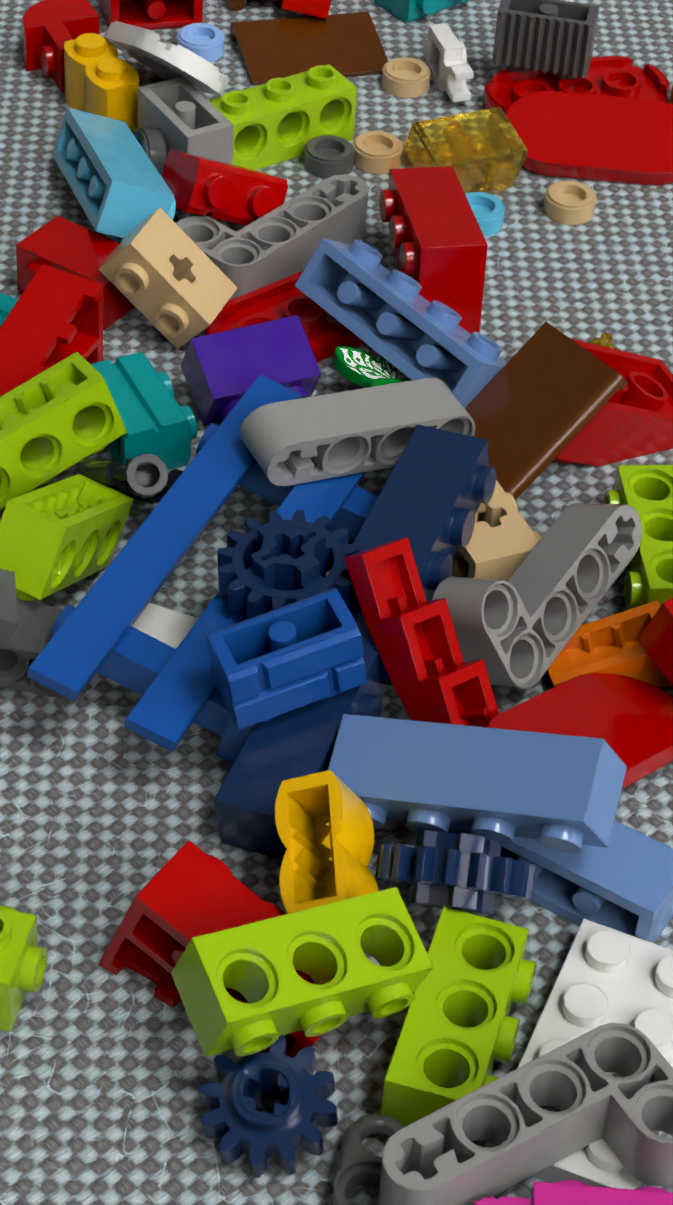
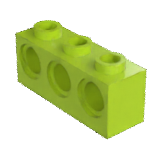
[208,64,357,170]
[0,352,127,511]
[603,465,673,609]
[0,474,134,601]
[171,887,433,1057]
[381,906,537,1127]

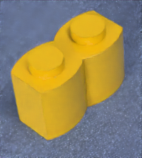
[64,33,140,133]
[275,770,379,914]

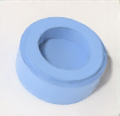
[177,23,225,62]

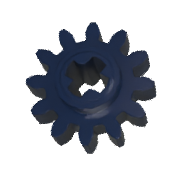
[199,1035,338,1178]

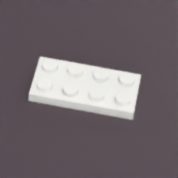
[485,919,673,1190]

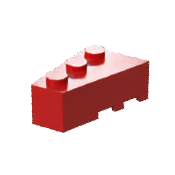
[379,166,488,334]
[0,264,103,397]
[98,840,324,1058]

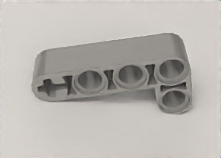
[176,174,369,301]
[240,378,476,486]
[433,503,642,689]
[379,1023,673,1205]

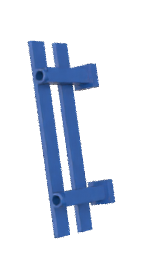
[26,374,384,764]

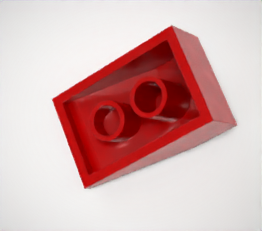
[555,338,673,467]

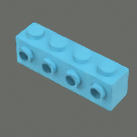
[52,107,176,243]

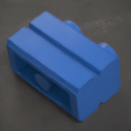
[205,588,367,730]

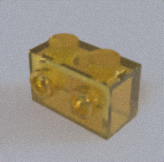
[400,107,528,193]

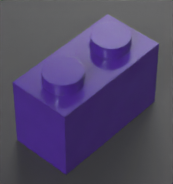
[181,315,322,426]

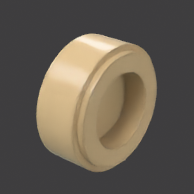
[382,57,431,98]
[352,131,403,174]
[543,181,596,225]

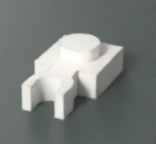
[425,23,474,102]

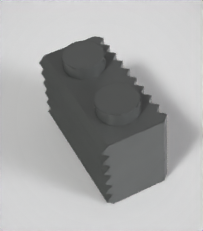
[492,0,600,80]

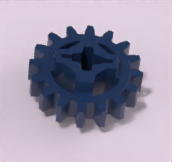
[217,510,359,619]
[375,830,535,914]

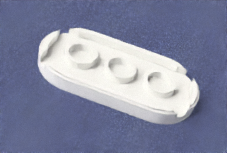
[104,21,230,97]

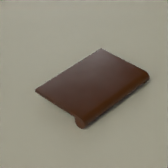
[230,12,388,86]
[465,322,628,500]

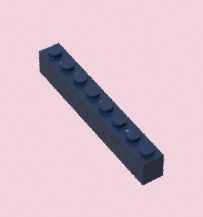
[213,425,497,860]

